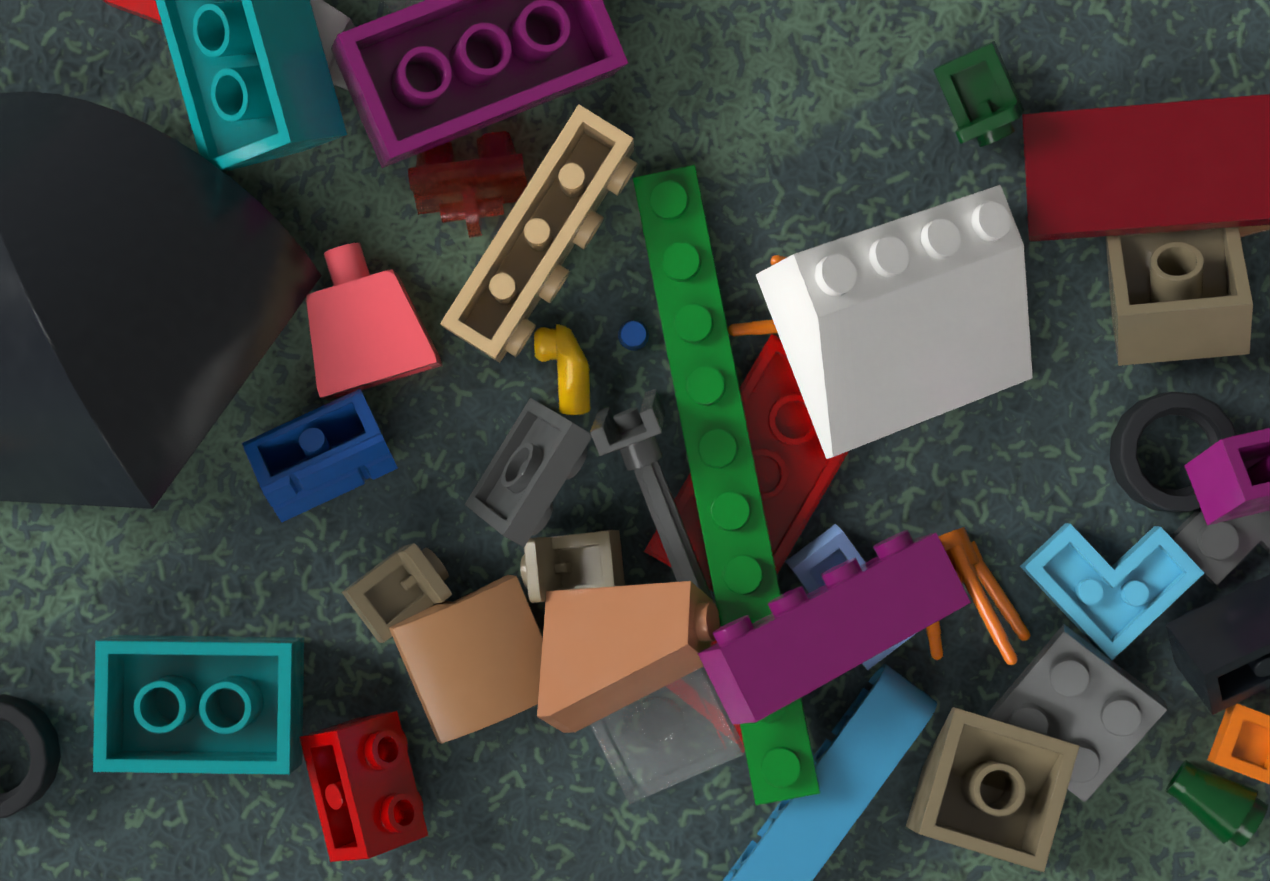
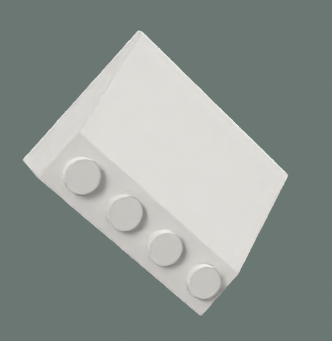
[756,185,1033,459]

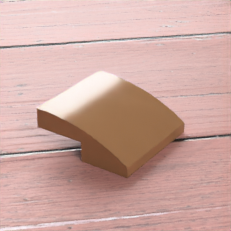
[389,575,543,744]

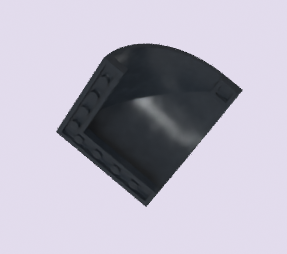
[0,91,322,509]

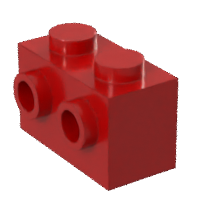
[299,711,429,862]

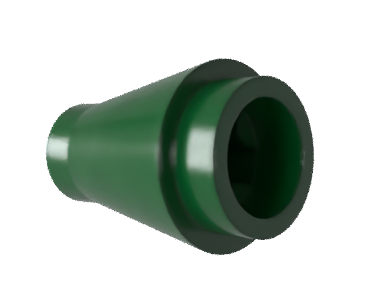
[1166,760,1268,848]

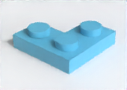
[1020,523,1204,660]

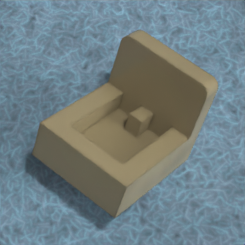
[520,530,625,603]
[341,543,452,643]

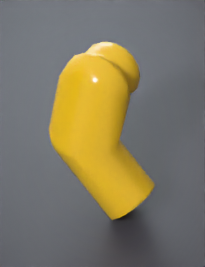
[534,324,591,415]

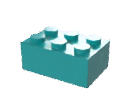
[93,635,304,775]

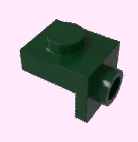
[933,41,1024,147]

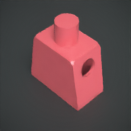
[306,243,442,400]

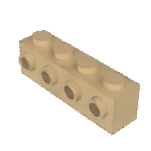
[440,104,638,363]

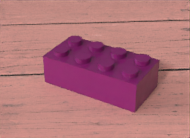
[331,0,628,168]

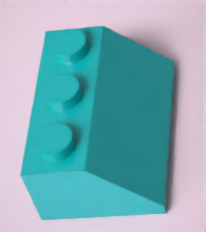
[155,0,347,172]

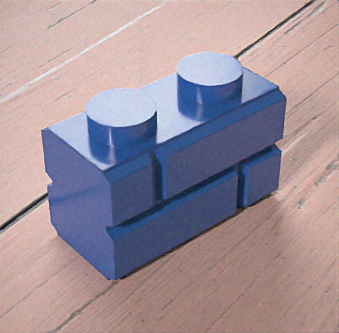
[242,389,398,522]

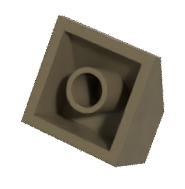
[1105,227,1253,366]
[905,707,1080,872]

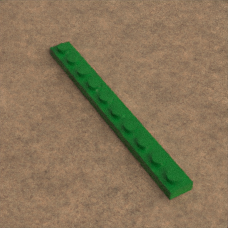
[633,165,820,805]

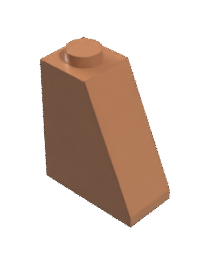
[537,581,720,733]

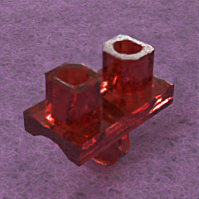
[408,131,528,238]

